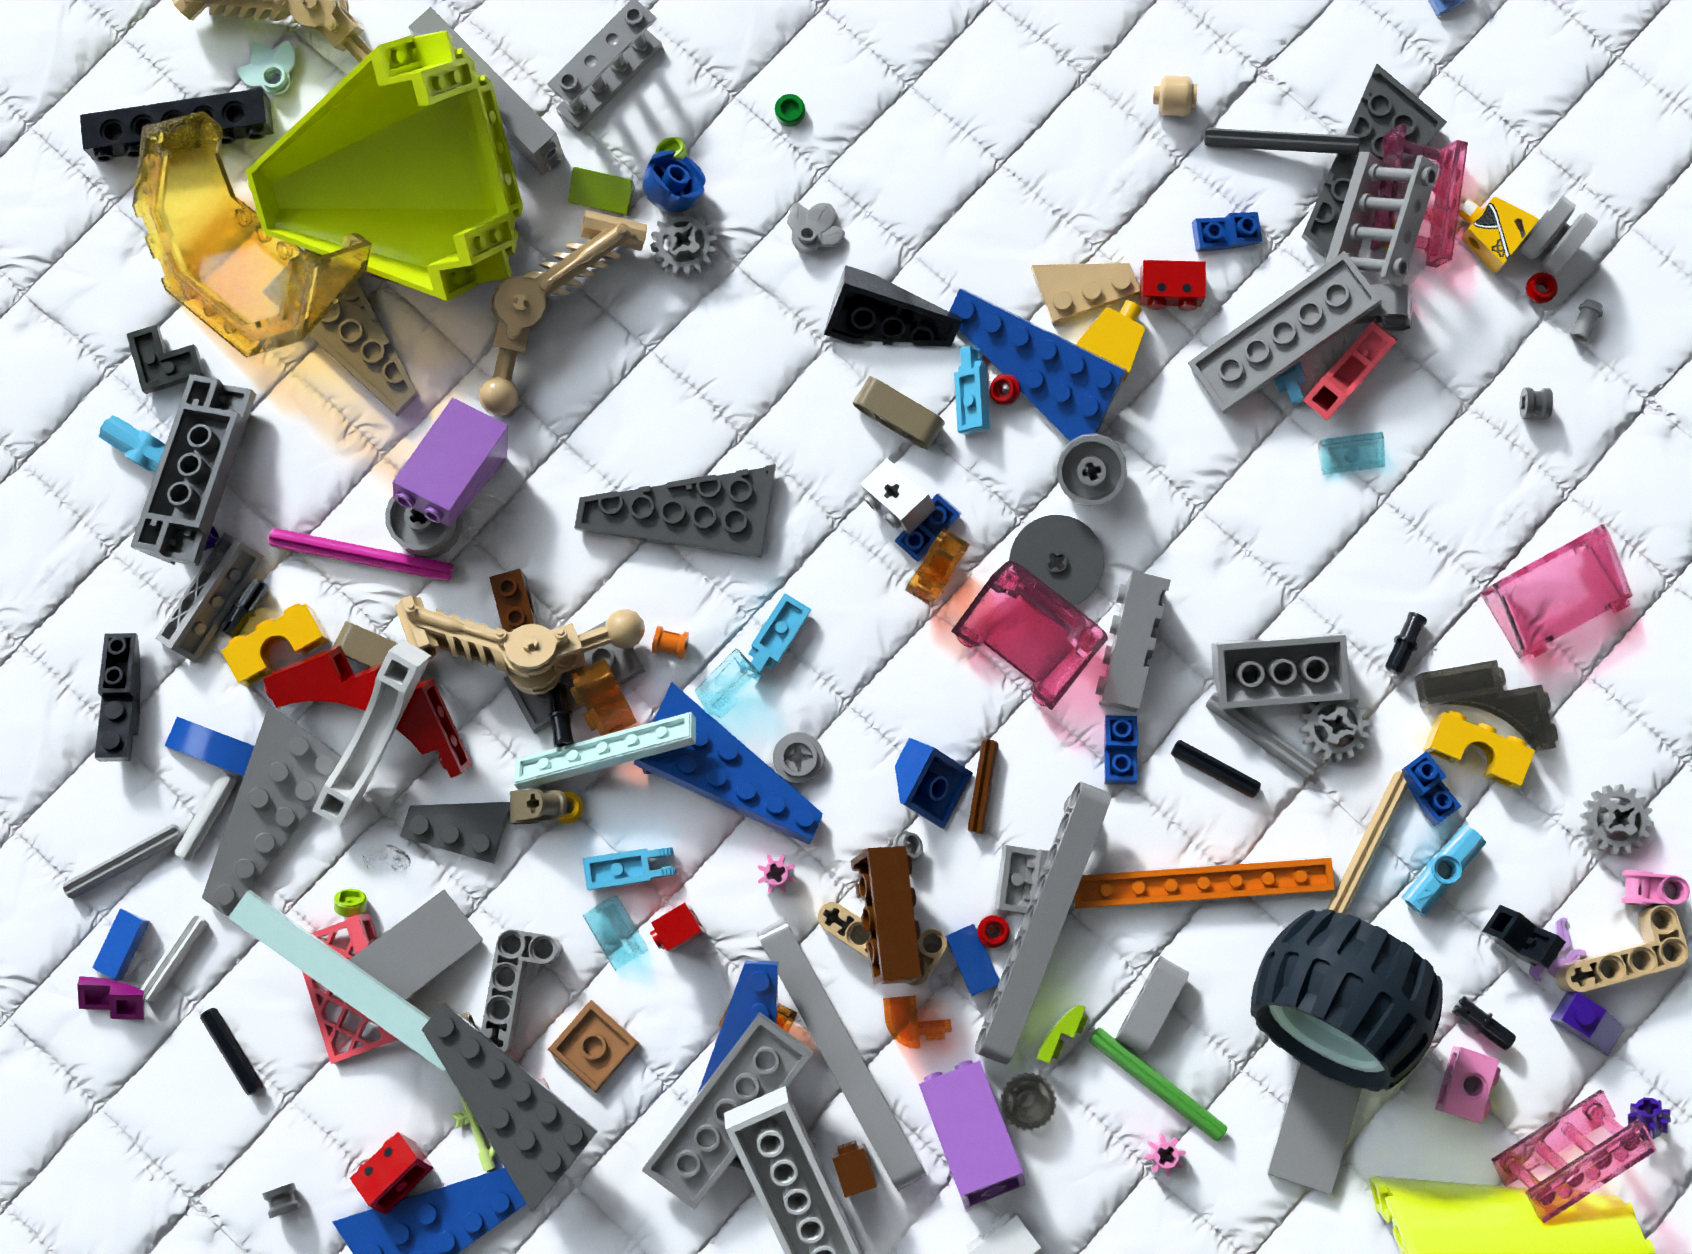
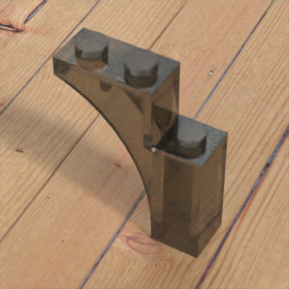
[1414,660,1558,753]

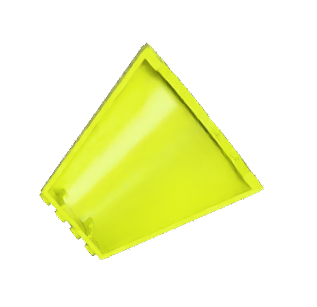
[1369,1176,1655,1254]

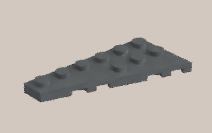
[1301,64,1447,257]
[574,464,776,558]
[422,1003,598,1213]

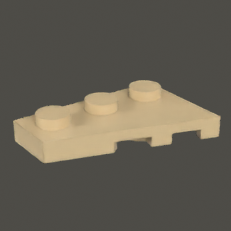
[1031,263,1140,325]

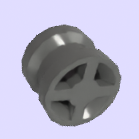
[1519,387,1553,419]
[262,1182,302,1219]

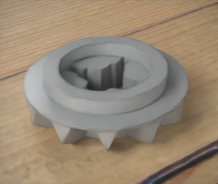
[773,732,824,784]

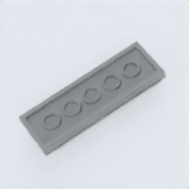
[1187,251,1382,414]
[641,1012,814,1210]

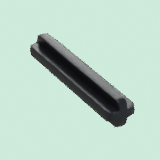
[1171,740,1261,798]
[200,1007,263,1096]

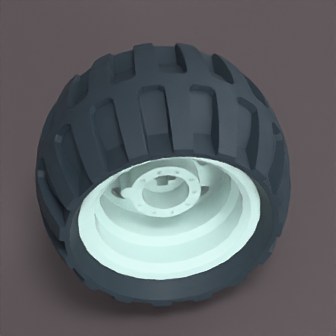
[1250,909,1443,1092]

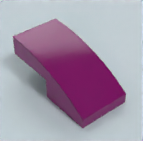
[77,976,145,1020]

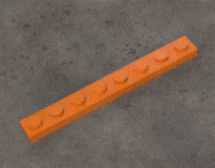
[1073,858,1335,909]

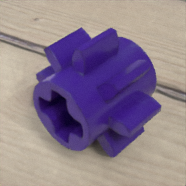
[1627,1097,1671,1139]

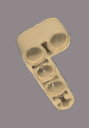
[818,902,947,986]
[1555,905,1689,992]

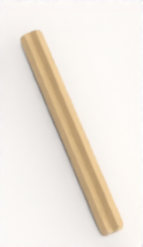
[1327,771,1408,915]

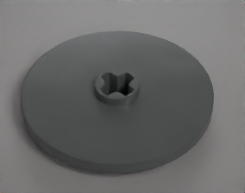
[1009,515,1104,610]

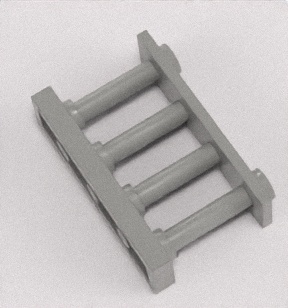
[547,0,663,132]
[1324,152,1439,288]

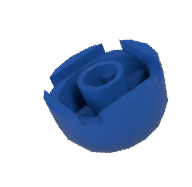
[642,150,706,213]

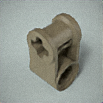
[509,789,567,824]

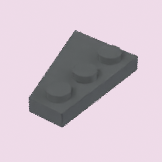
[400,802,510,864]

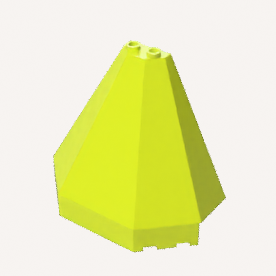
[245,30,523,301]

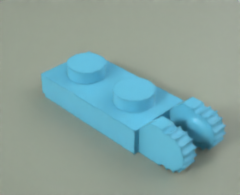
[583,847,677,891]

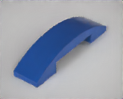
[164,716,254,776]

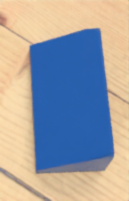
[92,908,150,981]
[945,924,999,997]

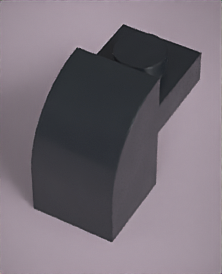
[1482,905,1566,969]

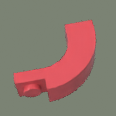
[1303,320,1398,420]

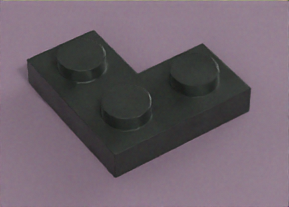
[126,325,205,394]

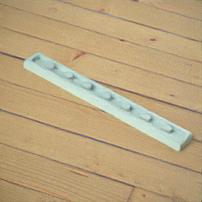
[228,890,446,1072]

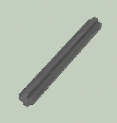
[1204,128,1360,155]

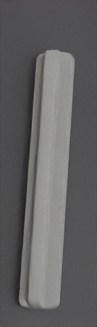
[1205,693,1318,779]
[62,824,183,899]

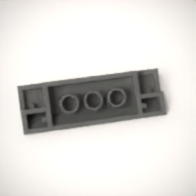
[130,374,257,566]

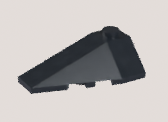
[824,265,962,347]

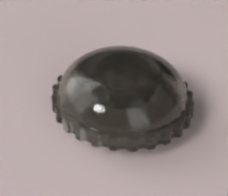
[1001,1072,1057,1131]

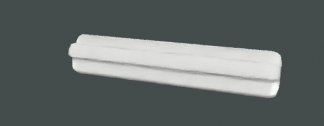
[175,772,237,861]
[141,914,207,1002]

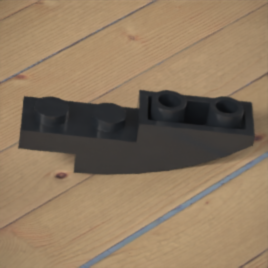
[94,633,141,762]

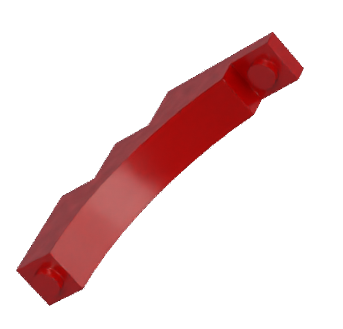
[263,645,472,778]

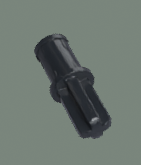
[219,578,269,638]
[1385,612,1428,675]
[547,683,574,748]
[1452,996,1516,1050]

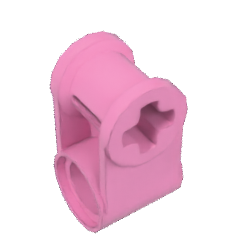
[1621,870,1690,906]

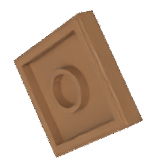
[547,1000,640,1093]

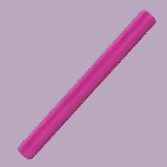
[269,528,453,581]

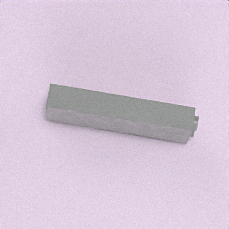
[408,6,565,176]

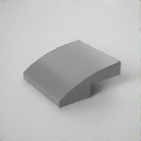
[994,845,1049,914]

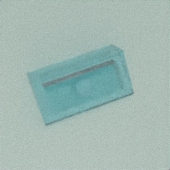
[1317,431,1385,475]
[694,648,762,718]
[582,896,649,971]

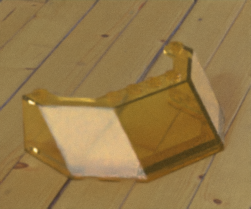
[132,111,372,358]

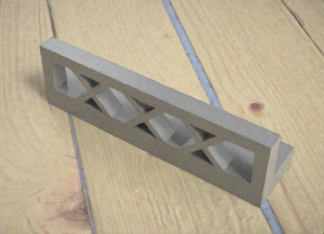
[155,532,265,663]

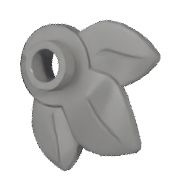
[787,202,845,254]

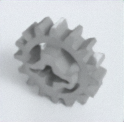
[650,210,718,278]
[1298,698,1371,762]
[1579,784,1654,855]

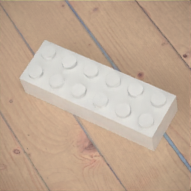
[724,1086,863,1254]

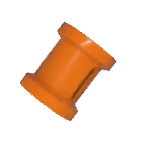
[652,625,690,660]

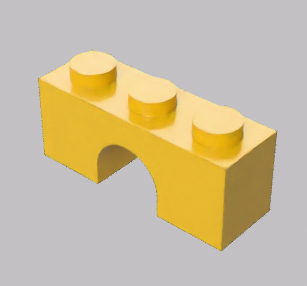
[221,603,330,687]
[1423,710,1535,789]

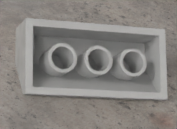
[1211,633,1350,709]

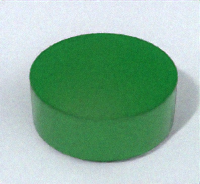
[774,94,805,127]

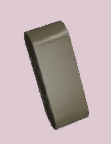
[852,376,945,450]
[332,621,398,668]

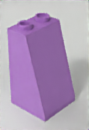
[392,397,508,527]
[918,1060,1026,1209]

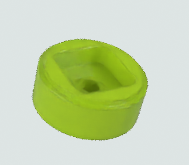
[656,137,688,160]
[334,888,367,917]

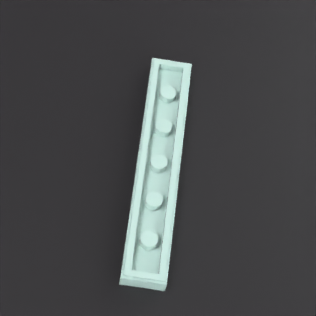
[514,712,696,790]

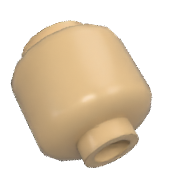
[1153,75,1198,117]

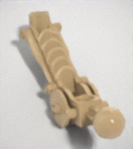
[171,0,372,63]
[479,210,647,416]
[395,595,645,695]

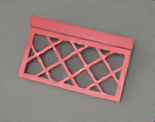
[302,914,399,1064]

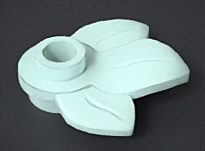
[237,40,297,95]

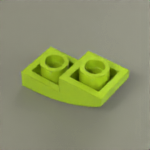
[1035,1004,1088,1064]

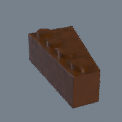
[850,846,924,985]

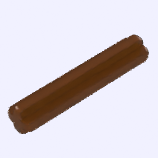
[968,739,999,834]

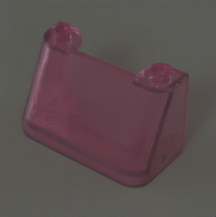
[1480,524,1634,659]
[951,561,1108,710]

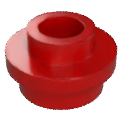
[1525,272,1558,304]
[990,374,1021,406]
[977,915,1010,948]

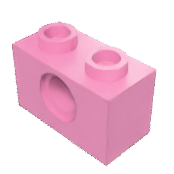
[1435,1046,1501,1124]

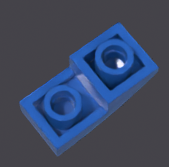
[1191,212,1262,252]
[894,493,963,562]
[1104,715,1138,785]
[1401,751,1462,827]

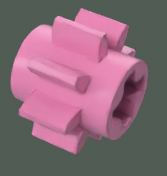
[757,854,796,893]
[1143,1133,1186,1176]

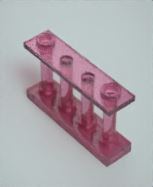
[1370,123,1468,268]
[1491,1089,1657,1223]

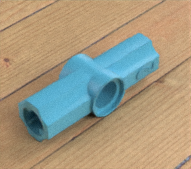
[98,415,165,472]
[1401,824,1487,916]

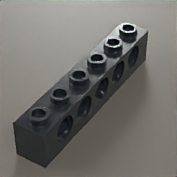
[80,88,274,162]

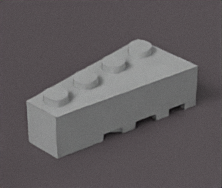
[1095,571,1171,713]

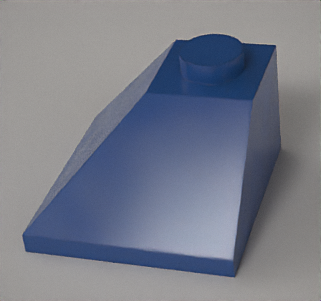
[895,737,973,829]

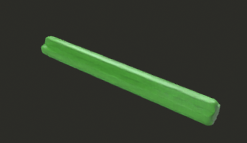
[1089,1027,1228,1141]

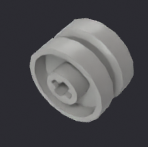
[1519,195,1599,277]
[1057,433,1127,506]
[385,496,462,558]

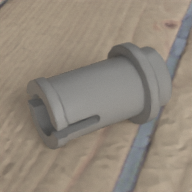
[1570,299,1604,342]

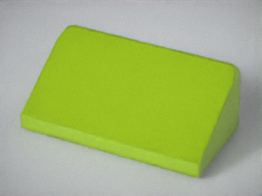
[568,167,635,216]

